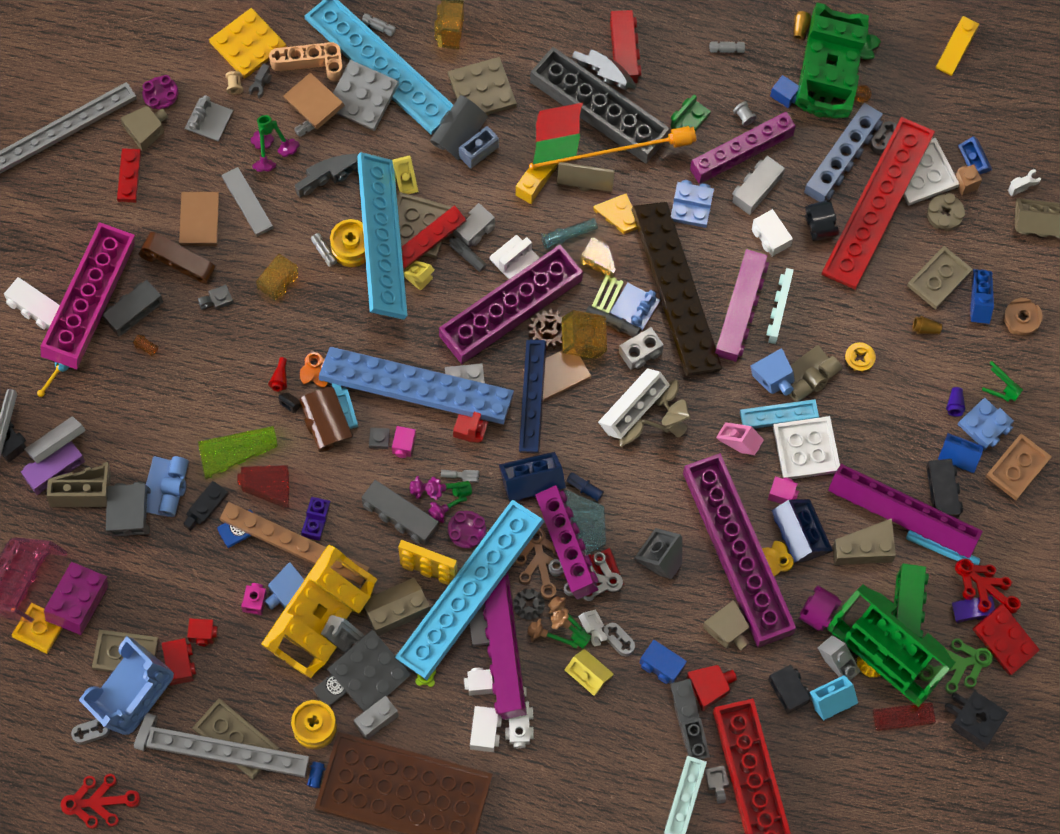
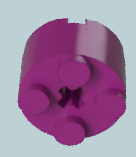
[798,585,842,631]

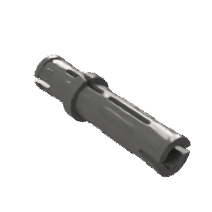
[585,305,641,337]

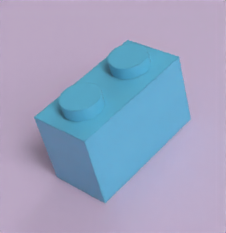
[810,675,858,720]

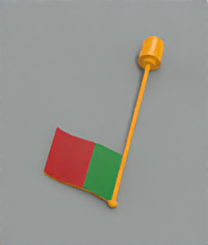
[529,102,696,170]

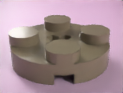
[927,193,965,231]

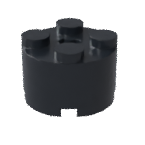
[805,200,839,241]

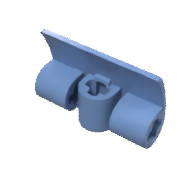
[146,456,189,517]

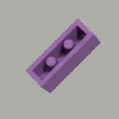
[21,441,85,495]

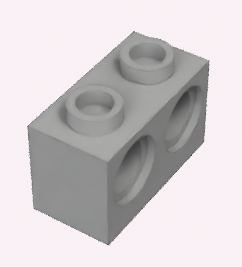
[619,327,664,370]

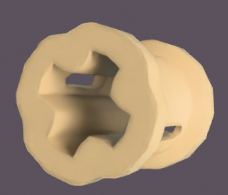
[226,71,243,95]

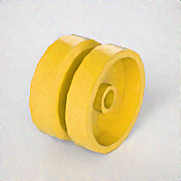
[330,219,366,267]
[291,700,337,750]

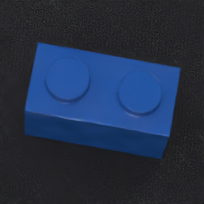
[639,639,687,684]

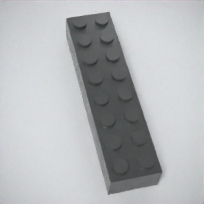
[530,47,670,164]

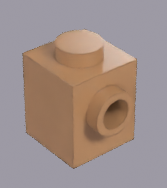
[955,164,982,196]

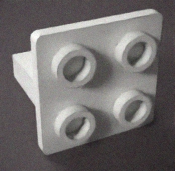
[490,235,539,279]

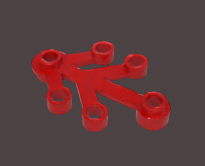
[955,559,1021,614]
[60,774,141,829]

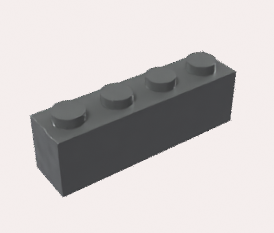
[361,480,439,546]

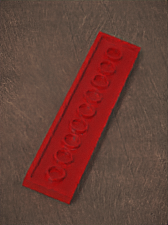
[822,117,935,290]

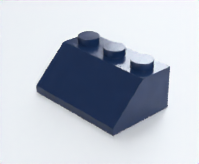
[499,452,566,501]
[771,499,833,562]

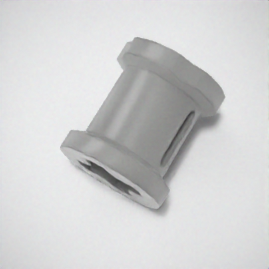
[733,101,757,126]

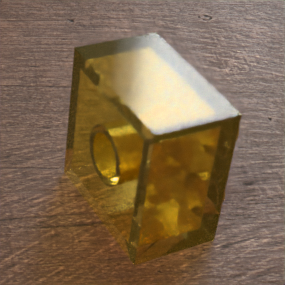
[434,0,464,49]
[562,310,607,359]

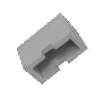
[453,203,495,248]
[354,696,399,740]

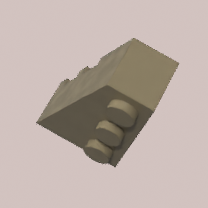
[47,462,111,507]

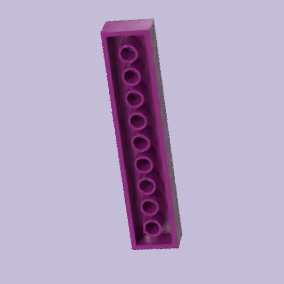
[683,453,796,648]

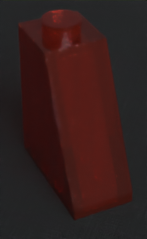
[237,465,289,508]

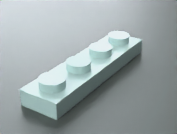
[766,268,793,344]
[664,756,707,834]

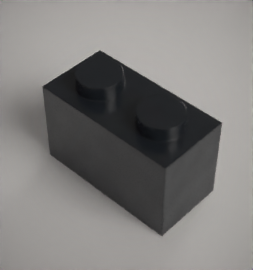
[768,664,810,714]

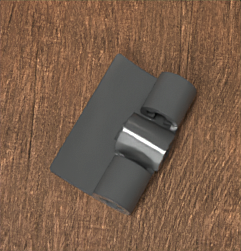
[430,95,488,160]

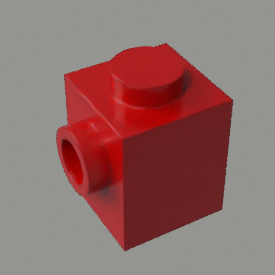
[187,618,218,646]

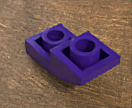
[301,497,330,541]
[952,596,996,623]

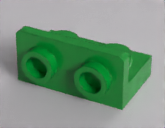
[671,94,711,131]

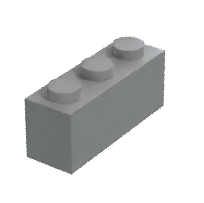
[732,156,785,215]

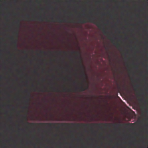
[0,537,68,623]

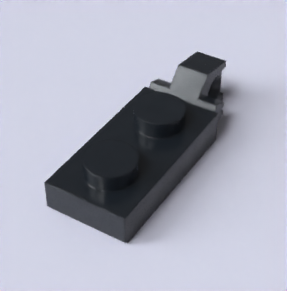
[183,481,229,531]

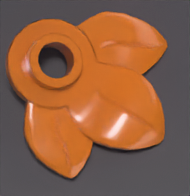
[300,352,328,388]

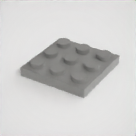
[333,60,400,131]

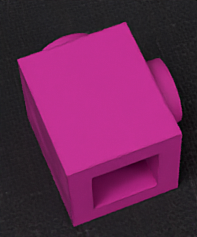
[768,476,799,504]

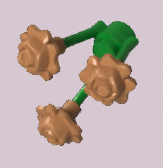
[527,596,591,649]

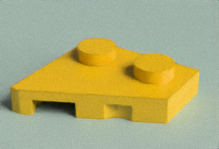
[593,194,637,234]

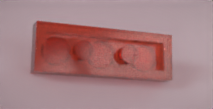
[873,702,936,731]

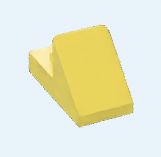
[392,155,418,194]
[404,261,434,290]

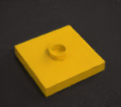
[12,603,63,654]

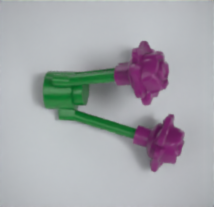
[409,476,472,523]

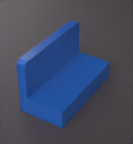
[938,433,984,473]

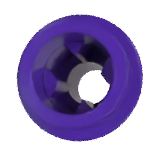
[946,387,965,417]

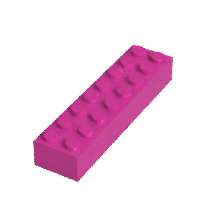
[41,222,135,369]

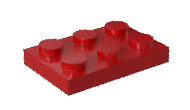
[972,604,1040,675]

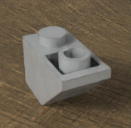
[817,636,861,681]

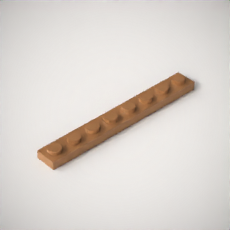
[220,502,370,586]

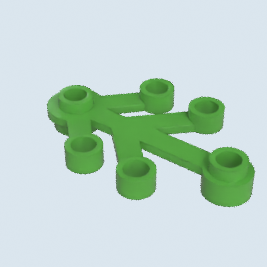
[919,638,993,694]

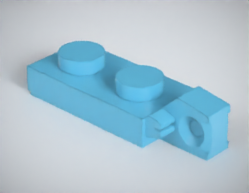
[332,383,358,429]

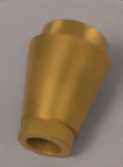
[794,11,811,40]
[912,316,942,334]

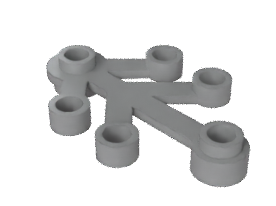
[549,549,623,601]

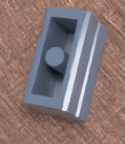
[459,126,499,168]

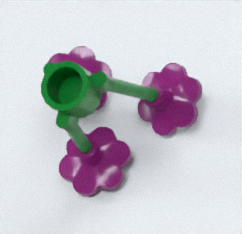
[250,115,300,172]

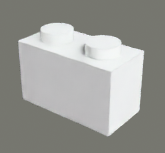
[752,209,793,256]
[470,706,502,752]

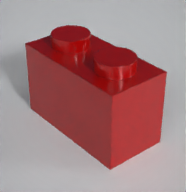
[162,638,196,686]

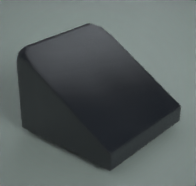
[278,393,301,413]

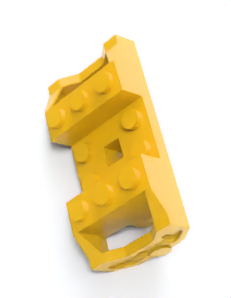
[261,545,378,678]

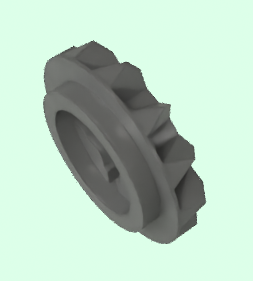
[513,589,545,620]

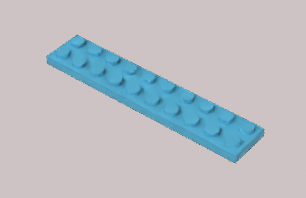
[305,0,453,135]
[357,152,407,320]
[395,500,544,680]

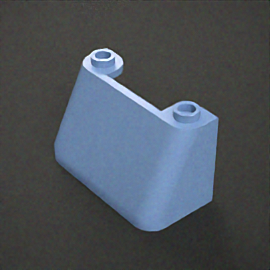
[79,636,174,735]

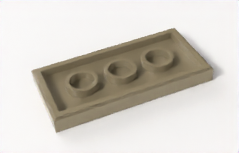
[192,698,280,780]

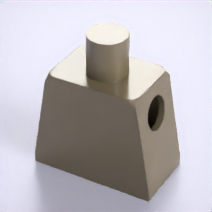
[120,106,168,152]
[703,600,750,651]

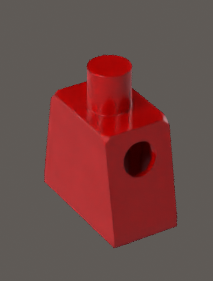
[686,665,737,711]

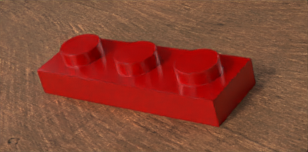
[117,148,141,203]

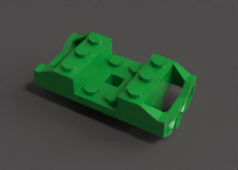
[795,2,869,119]
[827,584,956,707]

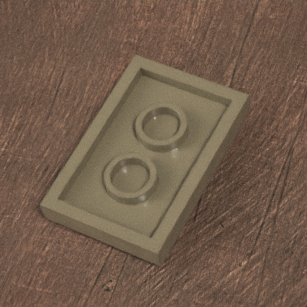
[907,246,973,310]
[92,629,159,672]

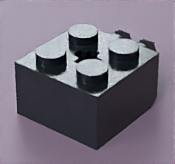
[945,690,1009,750]

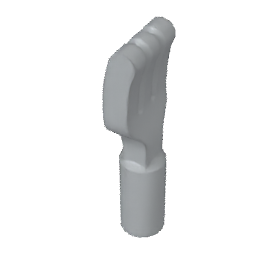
[441,470,479,483]

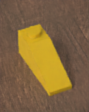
[936,16,979,76]
[516,163,559,204]

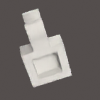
[1008,169,1041,197]
[578,610,608,647]

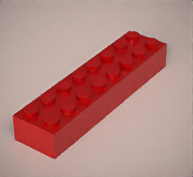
[713,698,791,834]

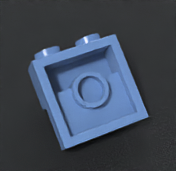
[671,180,714,228]
[957,398,1014,450]

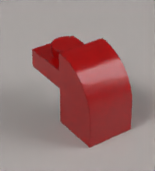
[453,412,488,442]

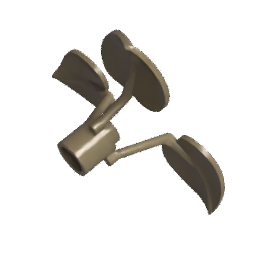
[620,379,691,447]

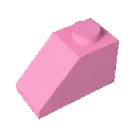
[716,422,764,455]

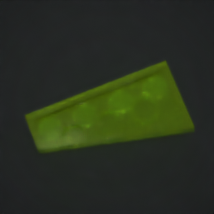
[198,426,278,479]

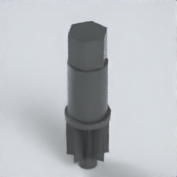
[449,237,487,272]

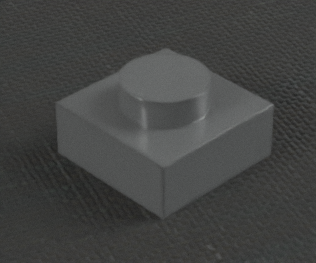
[369,428,390,449]

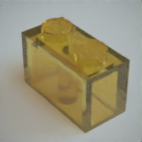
[256,253,298,301]

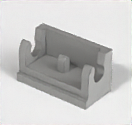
[321,615,365,652]

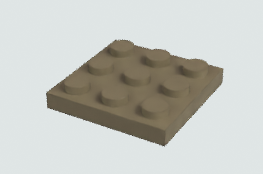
[448,57,517,115]
[397,192,451,259]

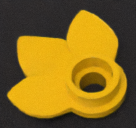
[762,541,794,577]

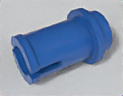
[307,762,325,788]

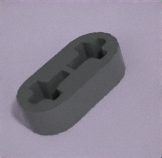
[870,121,897,153]

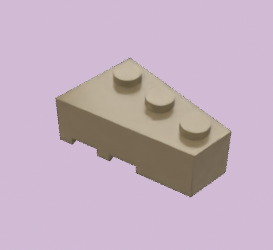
[832,518,896,565]

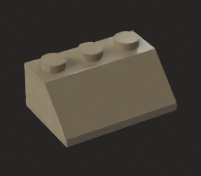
[1014,198,1060,239]
[363,578,430,636]

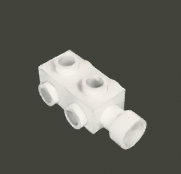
[505,687,534,748]

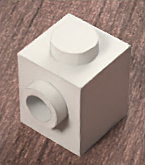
[464,668,493,696]

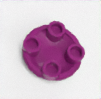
[142,75,178,109]
[448,511,486,548]

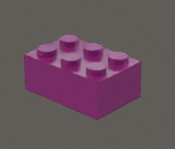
[44,562,108,635]

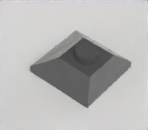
[634,528,682,579]

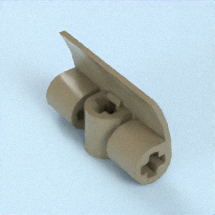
[557,162,615,192]
[789,345,842,402]

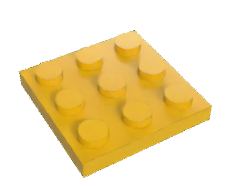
[209,8,286,79]
[398,540,457,585]

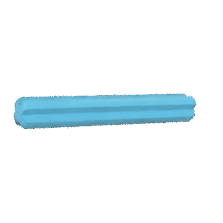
[906,530,980,565]

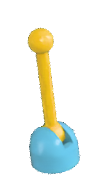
[37,362,69,397]

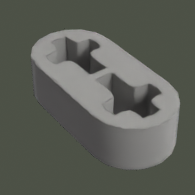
[604,623,635,657]
[134,712,158,751]
[71,719,110,745]

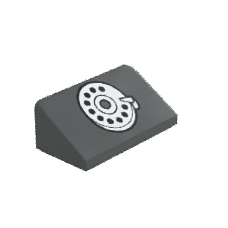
[313,675,347,707]

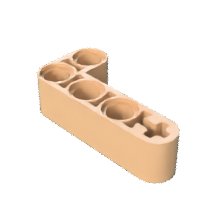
[269,42,343,82]

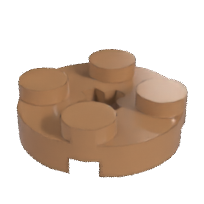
[1004,298,1043,336]

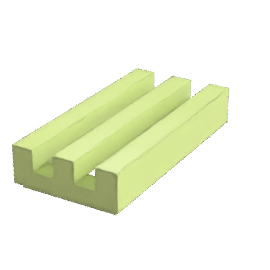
[592,274,624,314]

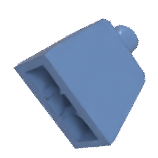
[751,348,795,395]
[264,562,304,610]

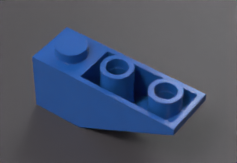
[970,269,994,324]

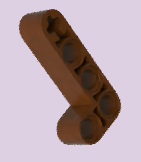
[139,232,215,284]

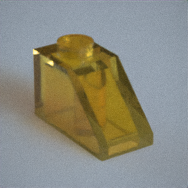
[580,238,616,278]

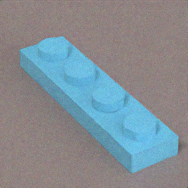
[740,399,819,429]

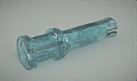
[541,218,598,249]

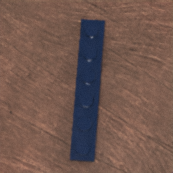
[519,340,546,453]

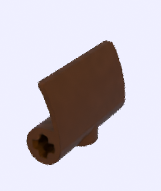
[299,386,353,452]

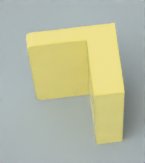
[565,649,614,696]

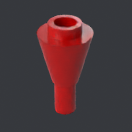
[268,357,287,392]

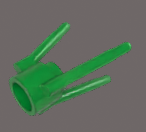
[982,361,1023,402]

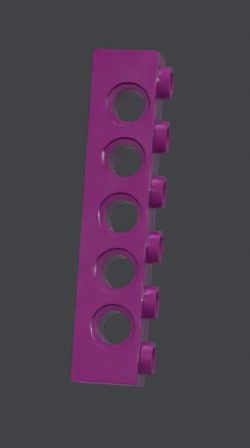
[690,112,796,184]
[535,485,599,600]

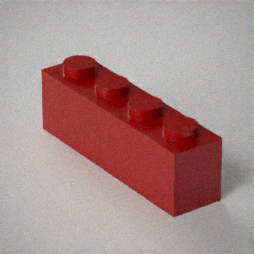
[610,10,641,84]

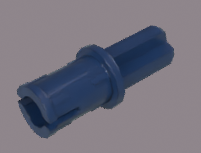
[566,473,604,502]

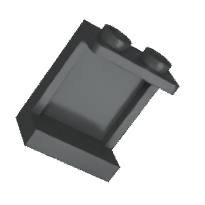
[106,482,151,537]

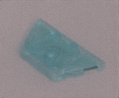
[565,490,606,560]

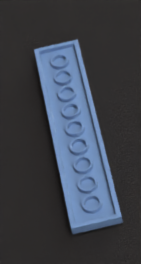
[319,347,514,425]

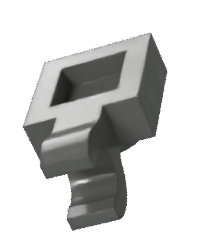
[249,63,272,99]
[198,285,233,310]
[704,766,729,804]

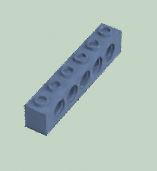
[804,103,883,202]

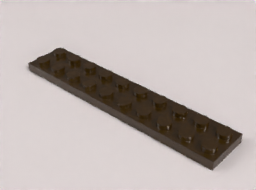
[631,202,722,376]

